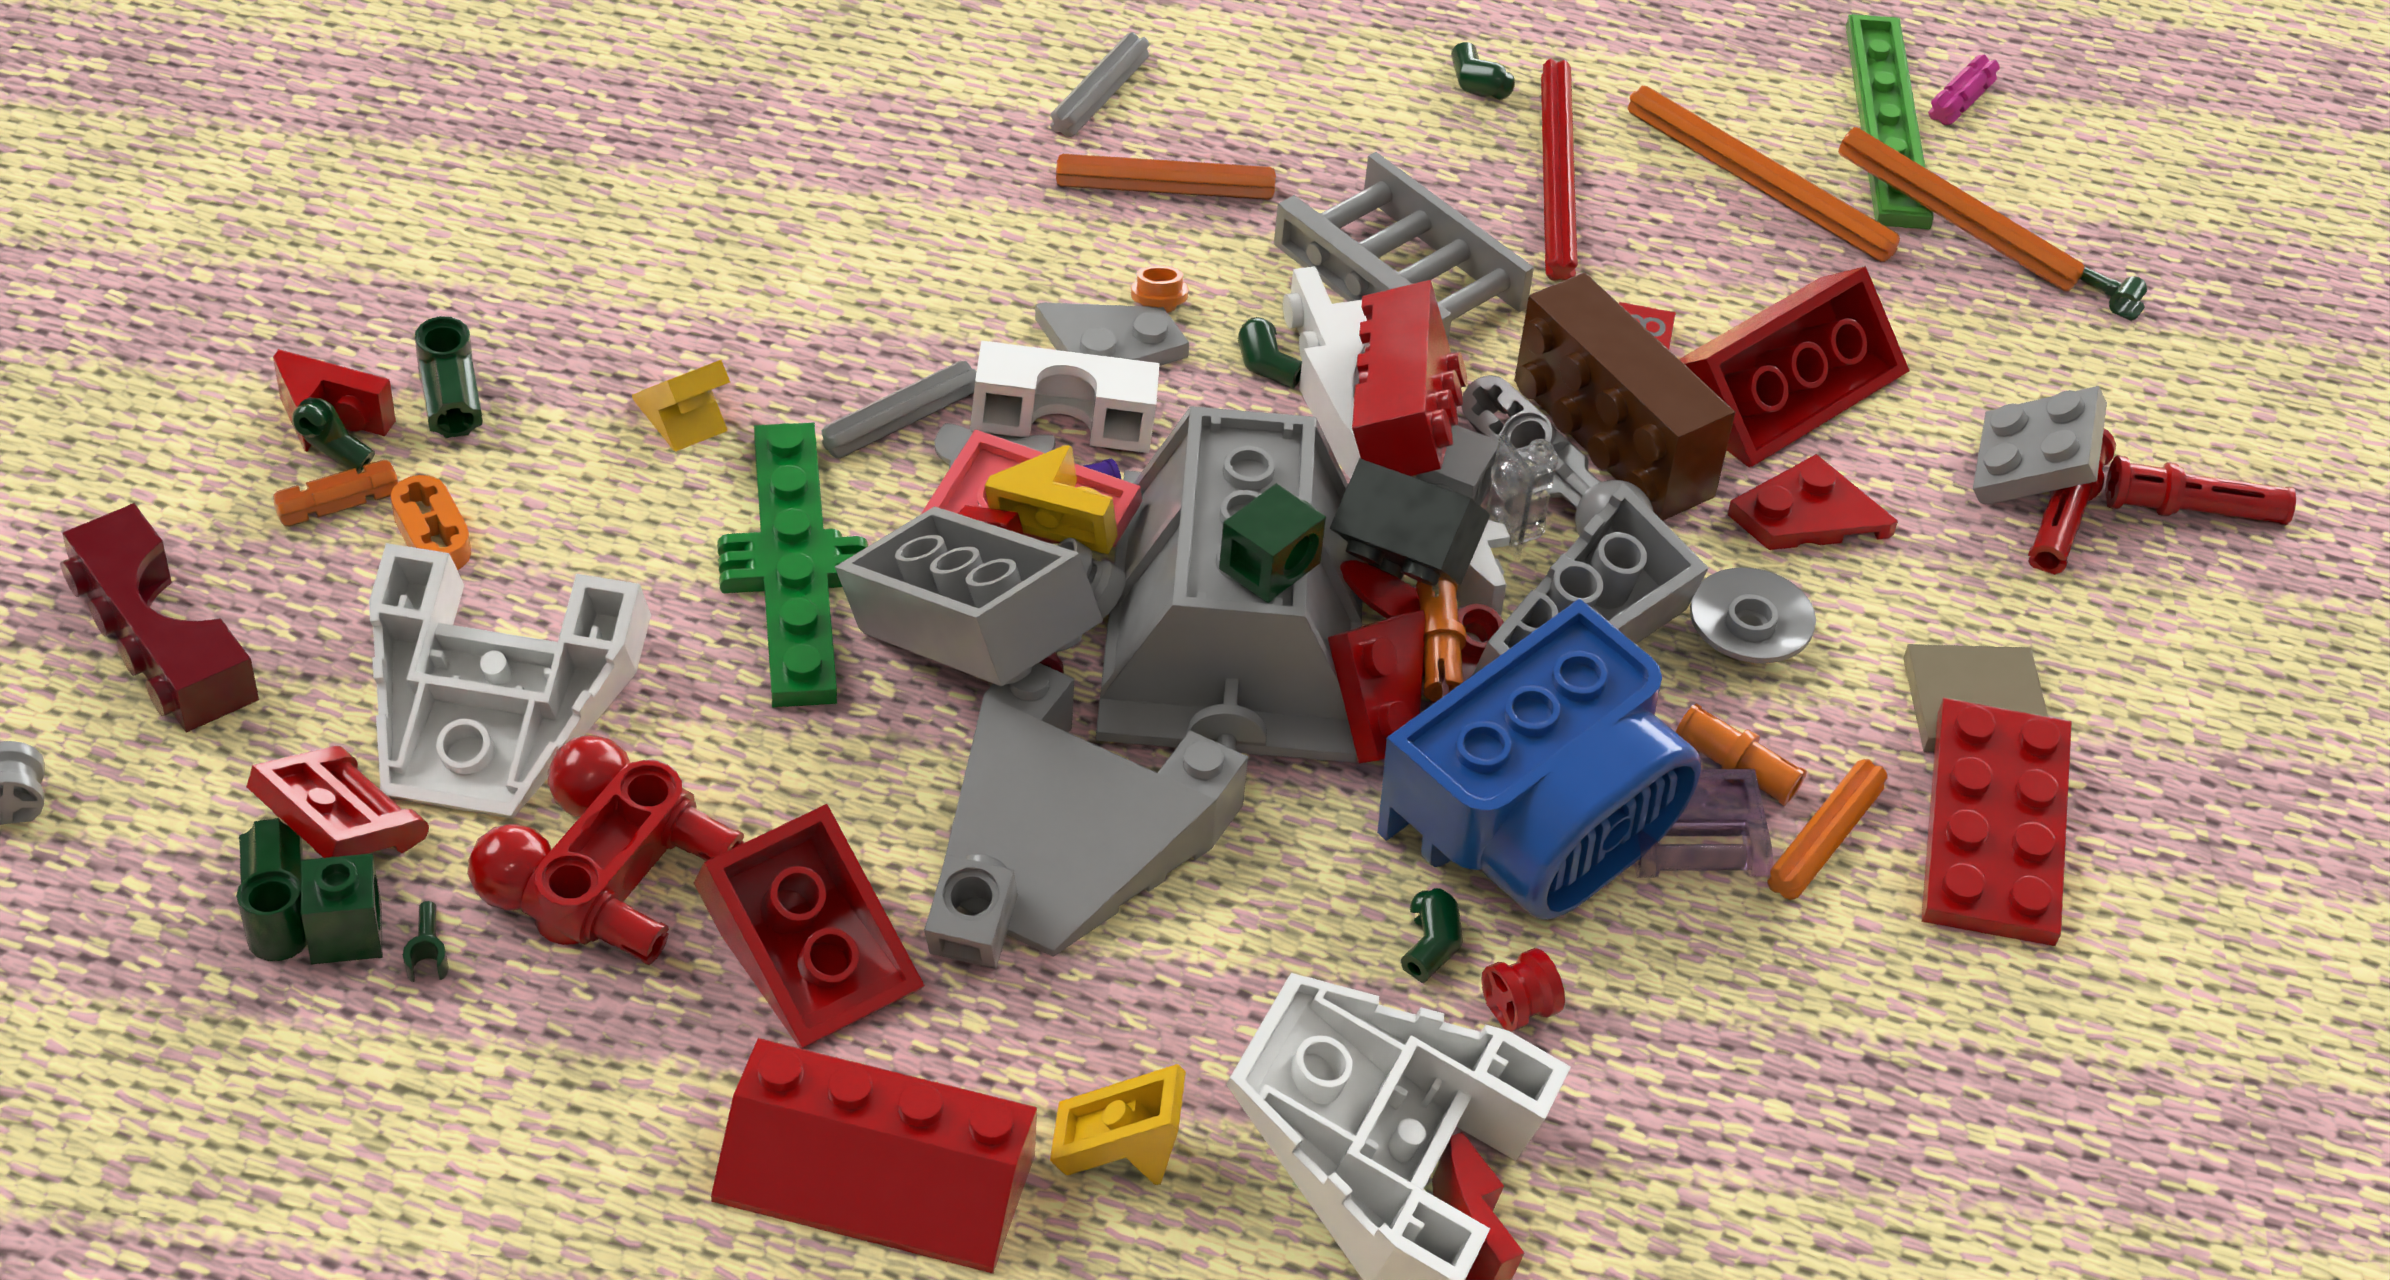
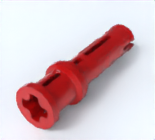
[2028,428,2117,575]
[2105,455,2296,525]

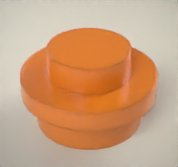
[1131,265,1189,313]

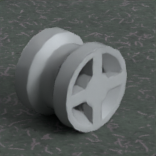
[0,741,45,825]

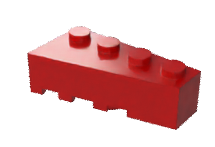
[1352,280,1468,476]

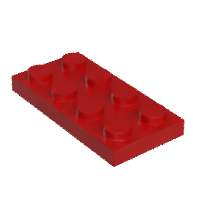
[1921,698,2072,946]

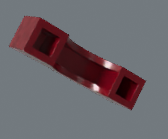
[60,503,259,733]

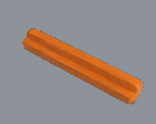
[1767,759,1888,900]

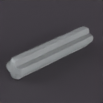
[1050,32,1150,137]
[821,361,977,458]

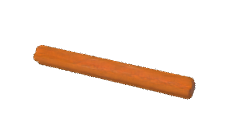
[1838,127,2085,292]

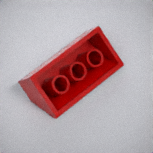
[1679,266,1910,467]
[711,1038,1037,1273]

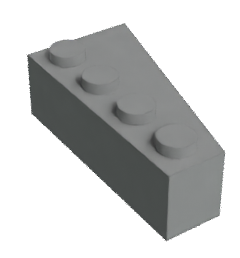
[1472,482,1709,676]

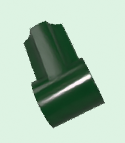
[415,316,483,438]
[236,818,307,961]

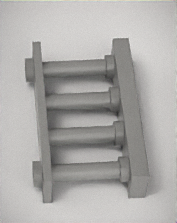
[1274,152,1534,340]

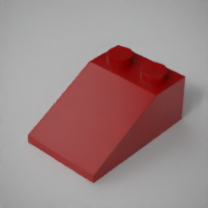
[694,804,925,1049]

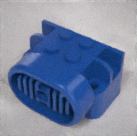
[1377,598,1701,920]

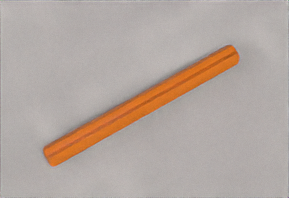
[1627,86,1900,262]

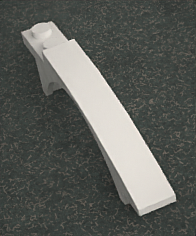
[1283,266,1510,616]

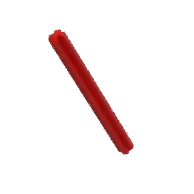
[1541,58,1578,281]

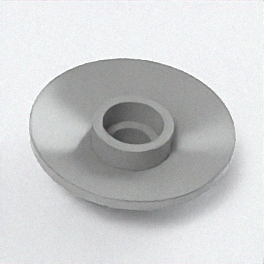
[1690,567,1816,663]

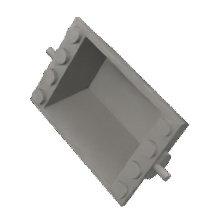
[1096,406,1364,763]

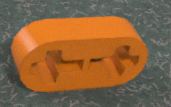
[390,475,472,570]

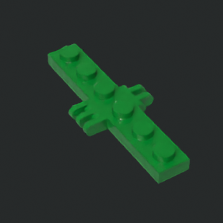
[717,422,868,708]

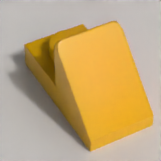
[632,360,730,452]
[985,445,1117,555]
[1050,1064,1186,1185]

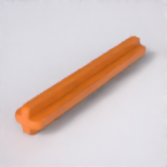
[1056,153,1276,200]

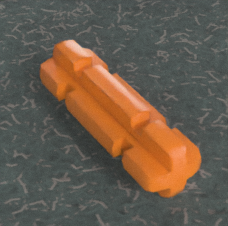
[273,460,398,527]

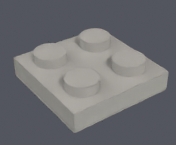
[1973,386,2107,505]

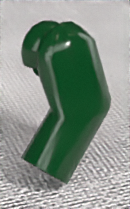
[1451,42,1515,100]
[292,398,375,474]
[1401,888,1463,983]

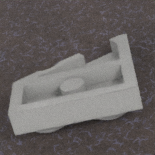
[1035,302,1189,366]

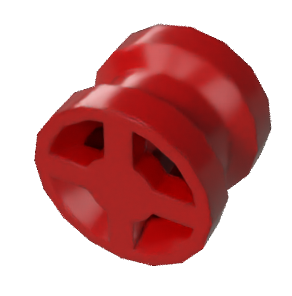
[1481,948,1565,1032]

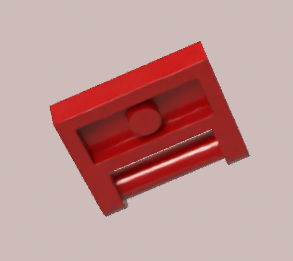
[246,746,429,858]

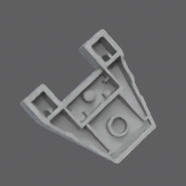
[942,663,1248,957]

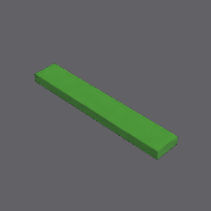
[1846,14,1934,229]

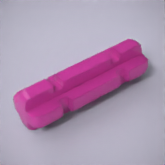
[1928,54,2000,125]

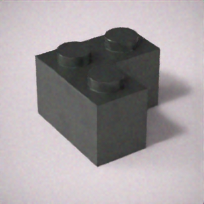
[1329,458,1490,587]

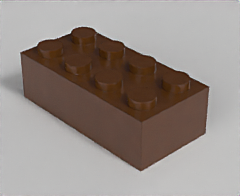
[1514,272,1735,521]

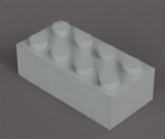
[835,506,1103,686]

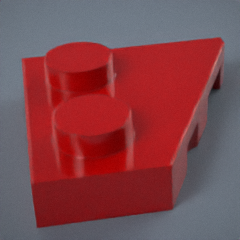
[1727,454,1898,550]
[1327,610,1425,764]

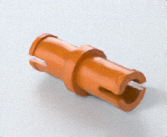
[1416,578,1466,702]
[1675,703,1807,806]

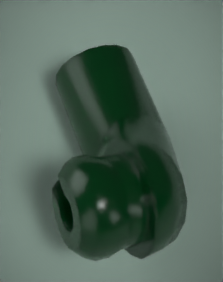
[1238,317,1302,389]

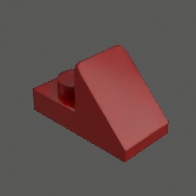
[273,349,396,452]

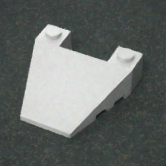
[369,543,651,819]
[1226,973,1571,1280]

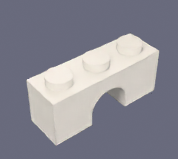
[970,340,1160,453]

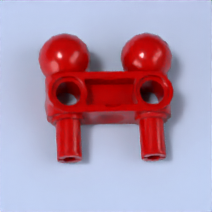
[467,735,744,965]

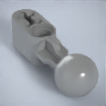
[1461,375,1653,540]

